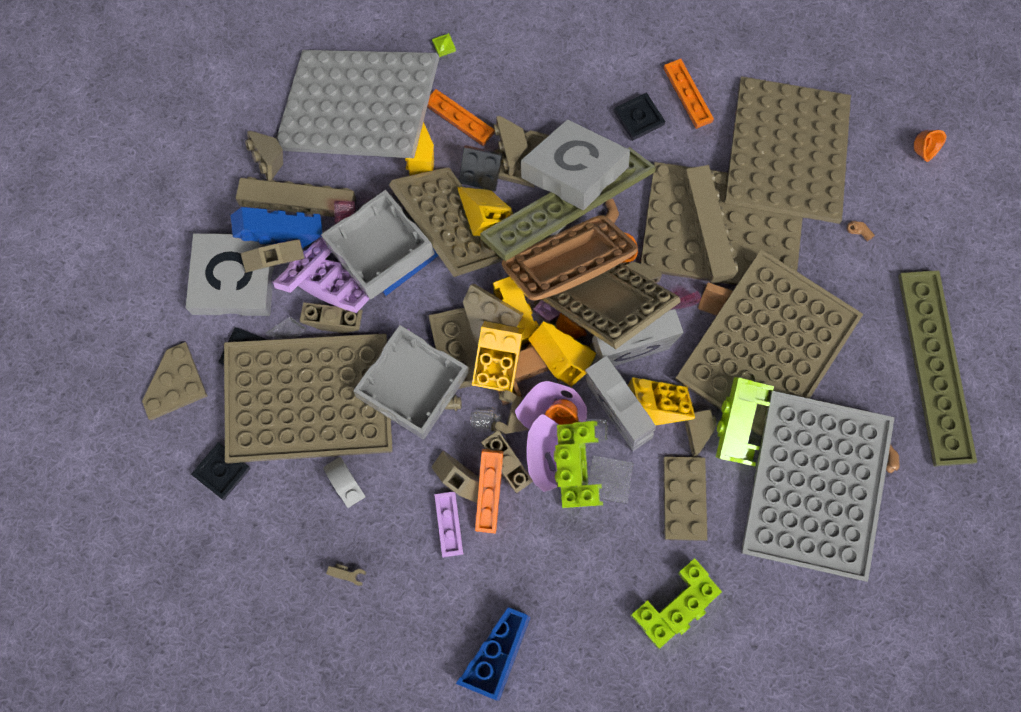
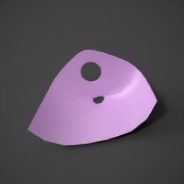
[515,381,587,430]
[527,414,559,492]

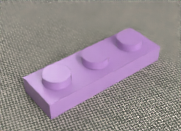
[435,492,463,558]

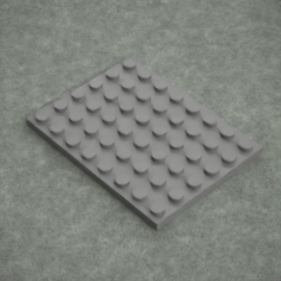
[276,50,440,158]
[741,391,895,582]

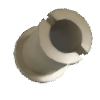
[444,395,462,411]

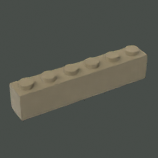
[683,165,738,283]
[236,177,356,218]

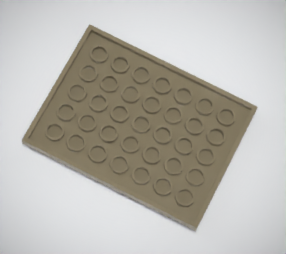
[724,76,851,224]
[640,162,803,285]
[675,249,863,437]
[224,334,393,463]

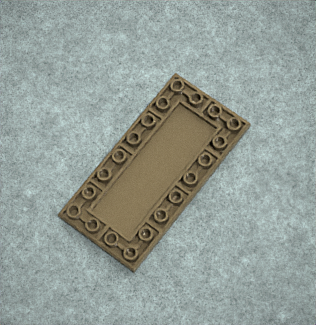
[541,263,680,349]

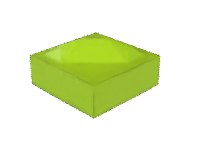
[432,33,456,57]

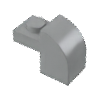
[323,456,365,508]

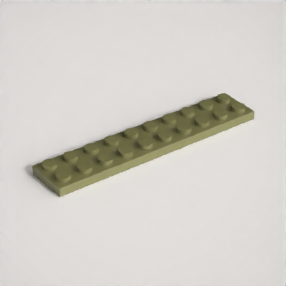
[480,147,655,261]
[898,270,977,467]

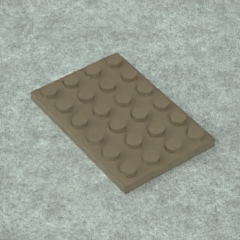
[389,167,503,277]

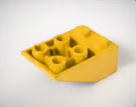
[405,122,434,176]
[457,187,513,236]
[472,321,524,392]
[528,321,596,387]
[628,377,695,425]

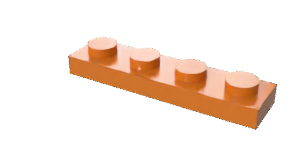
[663,59,714,129]
[427,89,495,146]
[475,449,504,534]

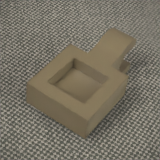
[326,564,367,586]

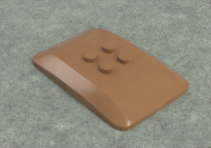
[502,216,638,300]

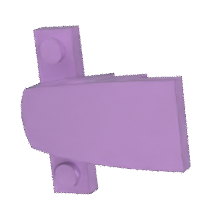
[273,237,369,313]

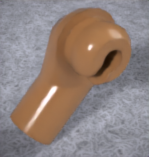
[605,199,619,223]
[847,221,875,242]
[886,445,900,473]

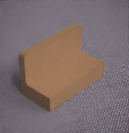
[698,282,733,316]

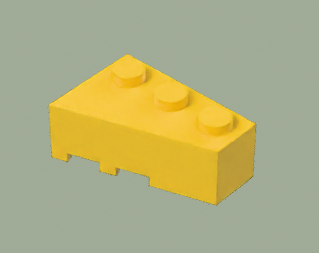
[493,276,539,345]

